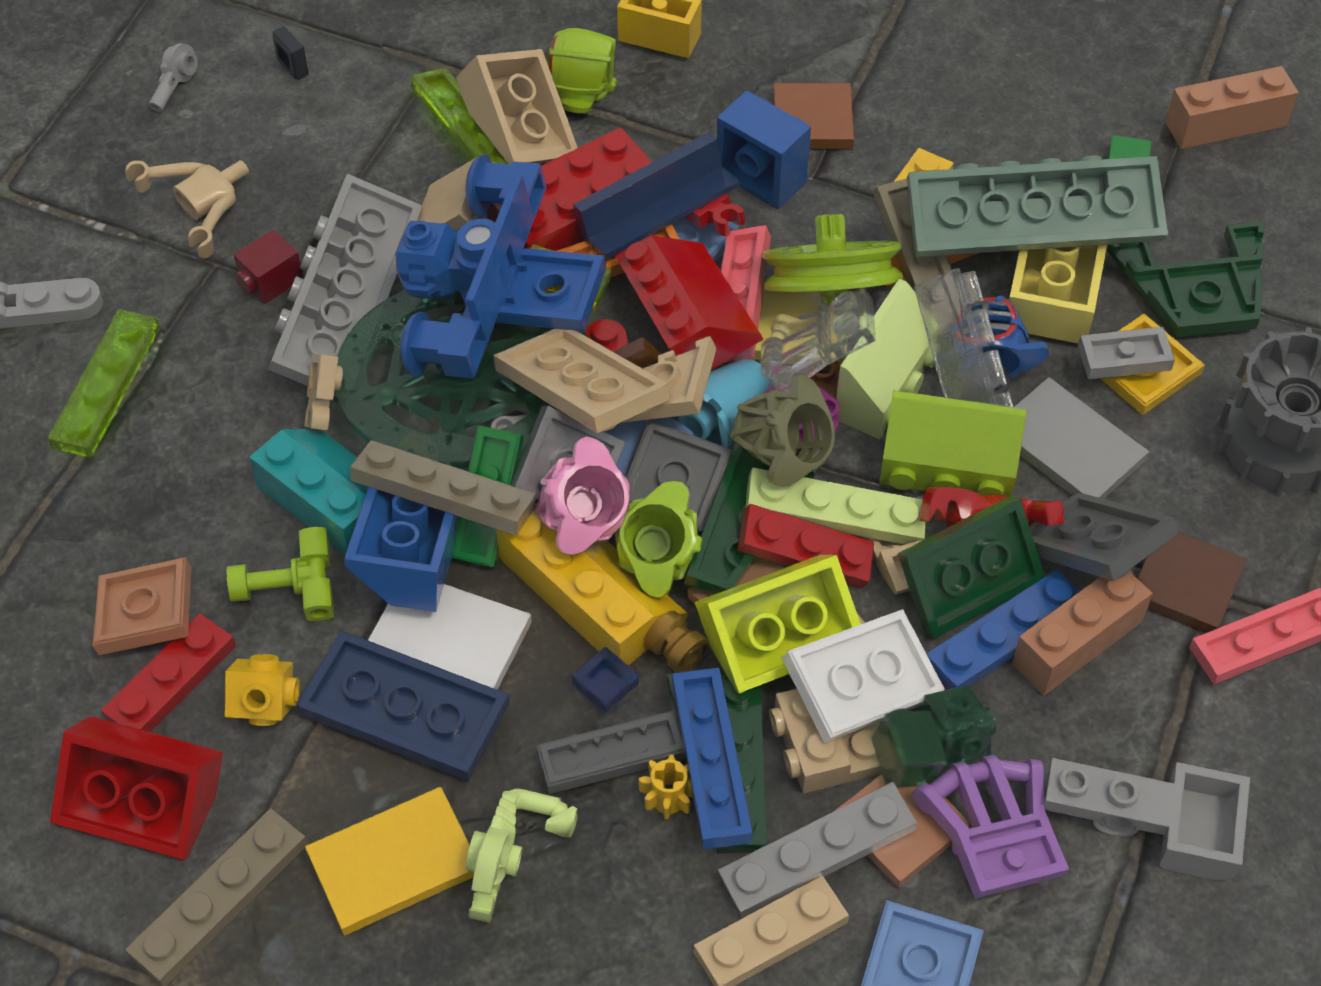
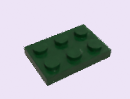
[897,496,1045,638]

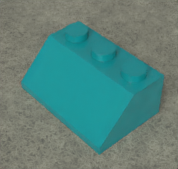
[249,429,369,555]

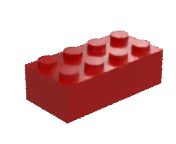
[486,127,652,251]

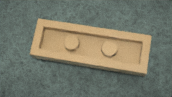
[693,875,849,986]

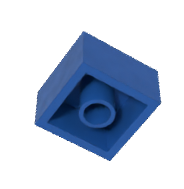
[717,90,811,209]

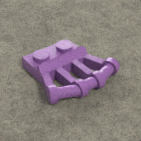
[912,754,1069,899]

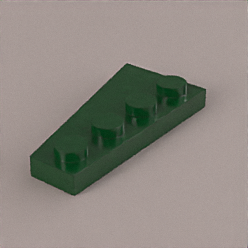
[684,443,821,595]
[667,673,767,853]

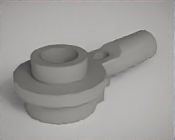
[148,43,198,112]

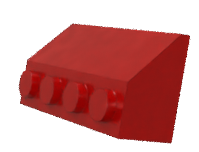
[616,235,764,370]

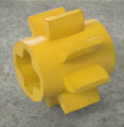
[639,755,693,819]

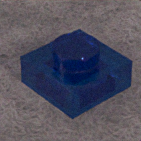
[572,646,639,713]

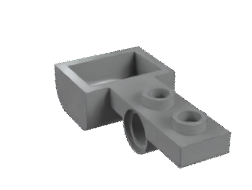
[1044,758,1250,880]

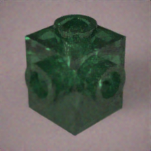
[922,685,996,767]

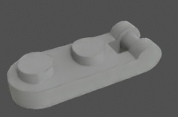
[0,278,103,328]

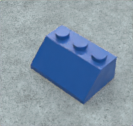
[344,487,459,612]

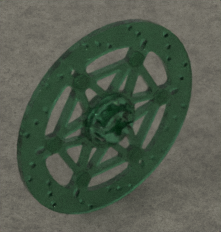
[336,290,588,468]

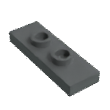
[536,710,686,794]

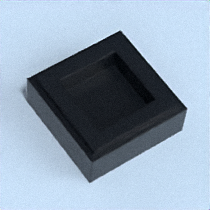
[272,26,309,80]

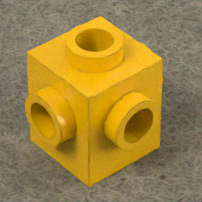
[225,654,300,726]

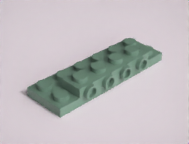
[907,155,1168,257]

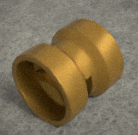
[644,610,709,673]

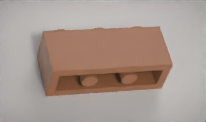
[1165,66,1299,149]
[1012,571,1153,696]

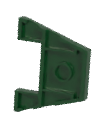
[1106,221,1264,337]

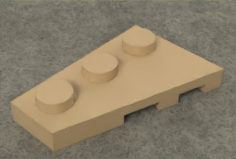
[621,336,716,423]

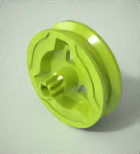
[762,214,903,317]

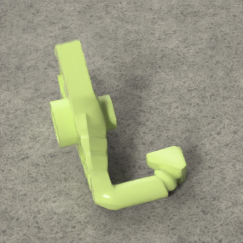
[465,788,577,923]

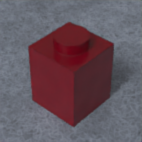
[233,229,304,305]

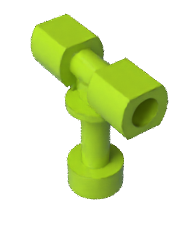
[227,527,334,621]

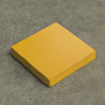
[1082,314,1205,416]

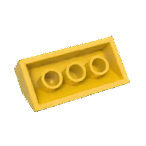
[496,503,688,672]

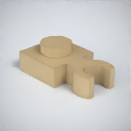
[304,354,343,430]

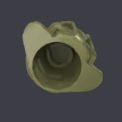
[730,373,835,486]

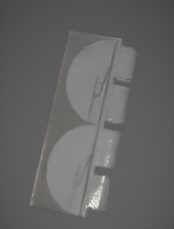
[914,269,1013,407]

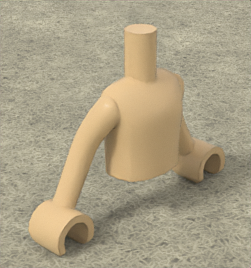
[125,160,249,259]

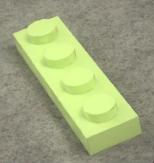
[745,468,925,544]

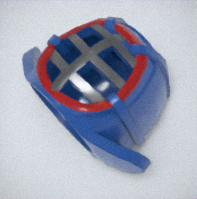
[938,295,1049,379]

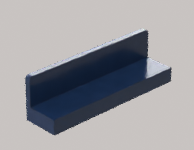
[573,132,740,258]

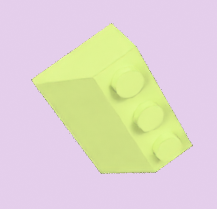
[836,279,943,440]

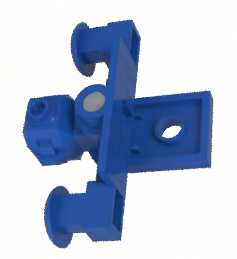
[395,155,606,379]

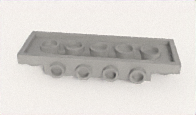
[267,174,422,402]

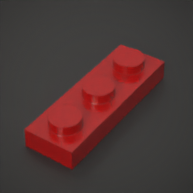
[737,504,874,588]
[101,613,236,732]

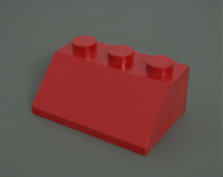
[50,716,223,860]

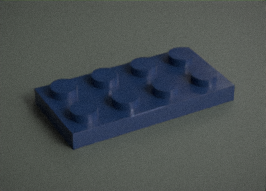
[296,630,510,781]

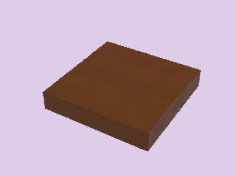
[1137,531,1247,633]

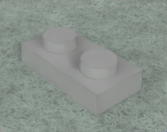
[1078,327,1175,379]

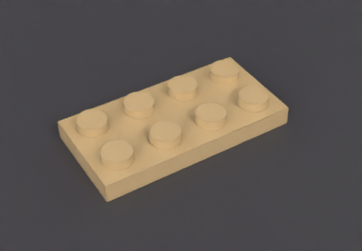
[494,329,670,433]

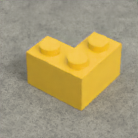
[617,0,702,59]

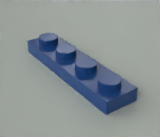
[926,570,1080,697]
[672,668,753,850]

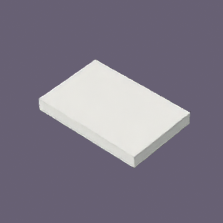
[368,584,532,690]
[782,609,946,743]

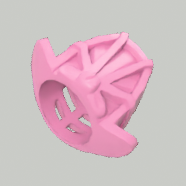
[535,436,630,555]

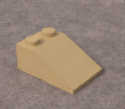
[456,49,578,164]

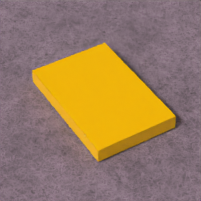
[305,787,474,936]

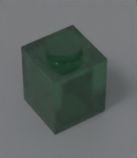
[871,708,947,788]

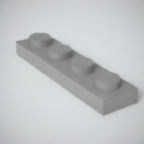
[718,782,917,918]

